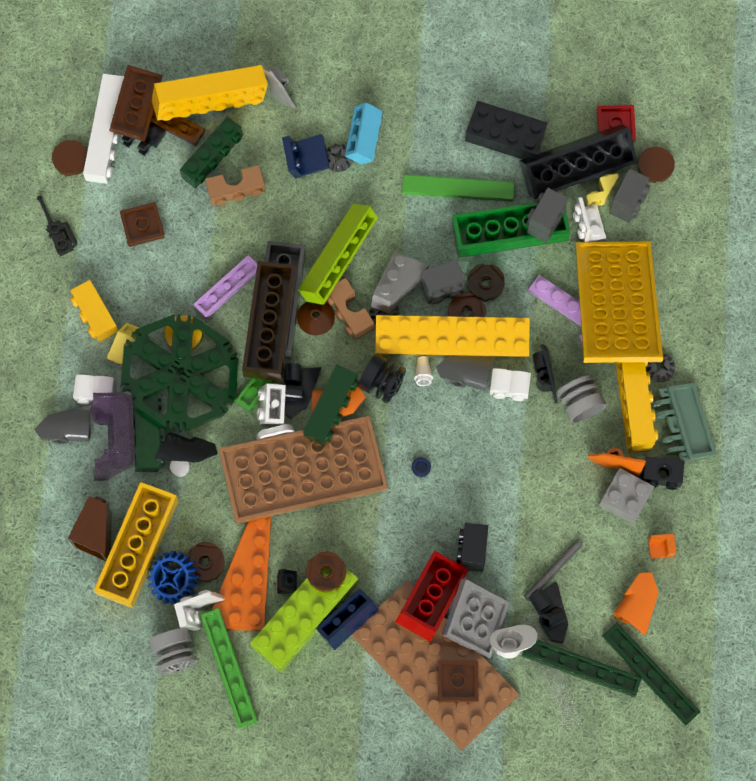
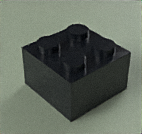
[456,523,488,572]

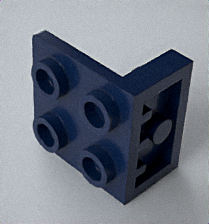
[282,134,330,179]

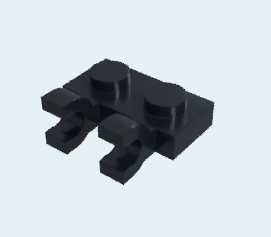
[122,123,166,156]

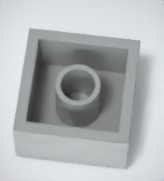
[599,468,654,525]

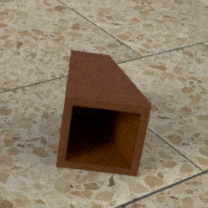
[68,496,112,561]

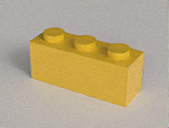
[70,280,118,342]

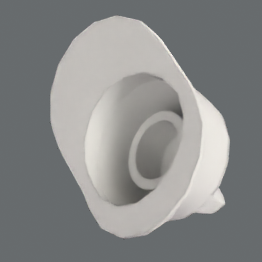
[490,625,538,658]

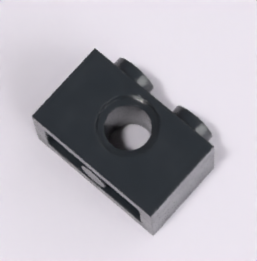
[642,456,684,490]

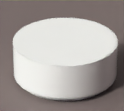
[170,461,190,477]

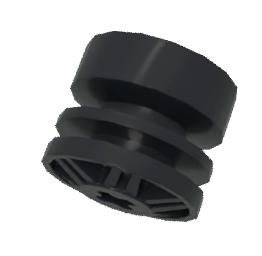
[358,353,406,404]

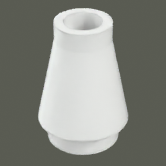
[414,356,433,386]

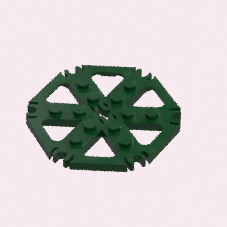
[120,314,238,432]

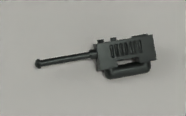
[37,196,77,256]

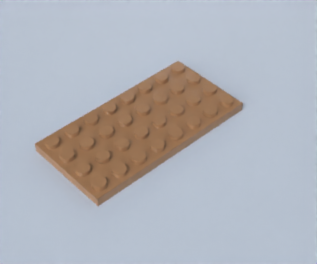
[219,416,388,524]
[351,580,519,751]

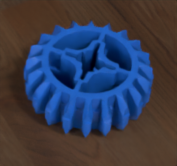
[147,551,200,605]

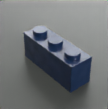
[316,588,378,650]

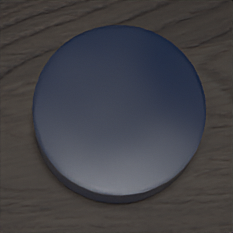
[412,457,431,478]

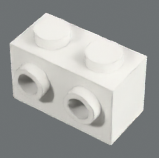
[257,383,286,426]

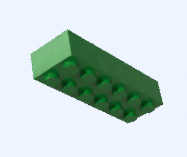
[452,202,570,258]

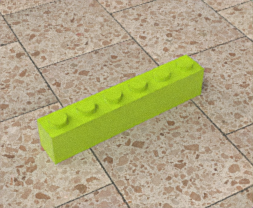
[298,203,378,305]

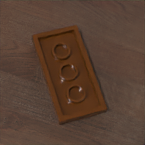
[109,65,163,142]

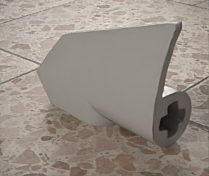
[264,66,296,109]

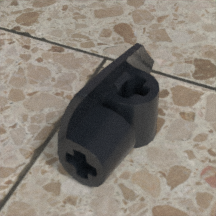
[533,344,557,403]
[283,363,322,419]
[156,431,218,463]
[528,582,569,644]

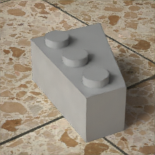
[371,251,429,314]

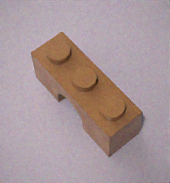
[205,165,265,206]
[327,278,375,340]

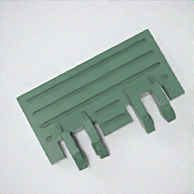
[651,383,717,462]

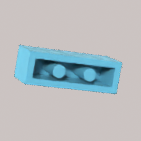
[345,102,383,165]

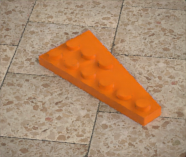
[212,516,271,631]

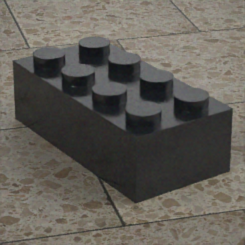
[465,100,548,159]

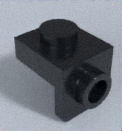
[277,569,297,594]

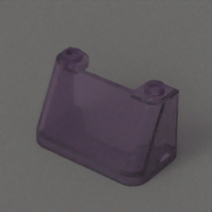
[92,392,135,481]

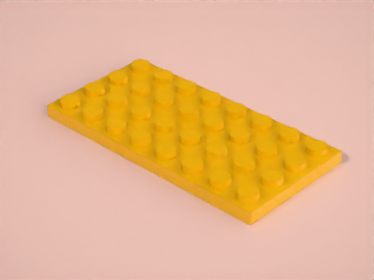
[575,241,663,363]

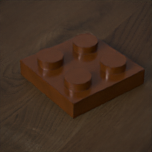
[120,202,165,247]
[438,660,479,702]

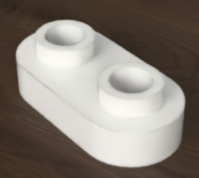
[256,424,295,440]

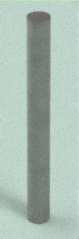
[524,540,583,601]

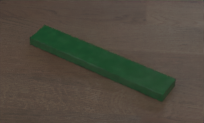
[602,623,700,726]
[522,640,642,698]

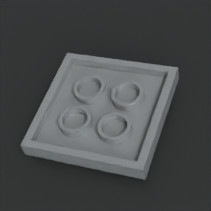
[442,579,510,658]

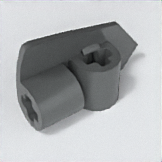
[436,355,494,391]
[34,405,92,444]

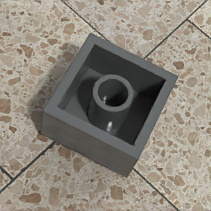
[609,169,650,223]
[526,188,568,243]
[421,260,465,304]

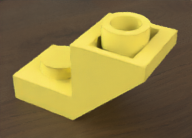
[585,173,619,206]
[107,323,140,364]

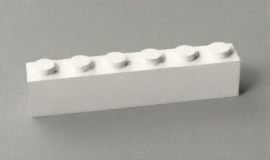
[83,74,124,183]

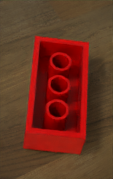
[395,550,469,642]

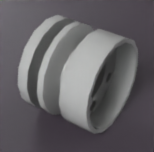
[556,375,607,423]
[148,628,198,675]

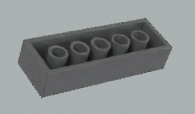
[265,241,306,359]

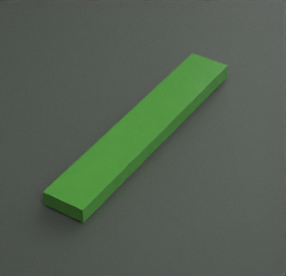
[402,175,514,202]
[200,608,258,729]

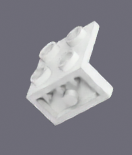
[573,197,606,242]
[174,590,225,631]

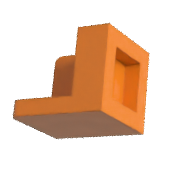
[648,534,676,559]

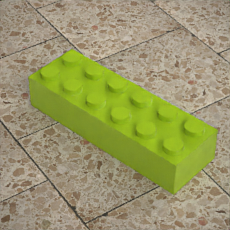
[250,567,359,673]

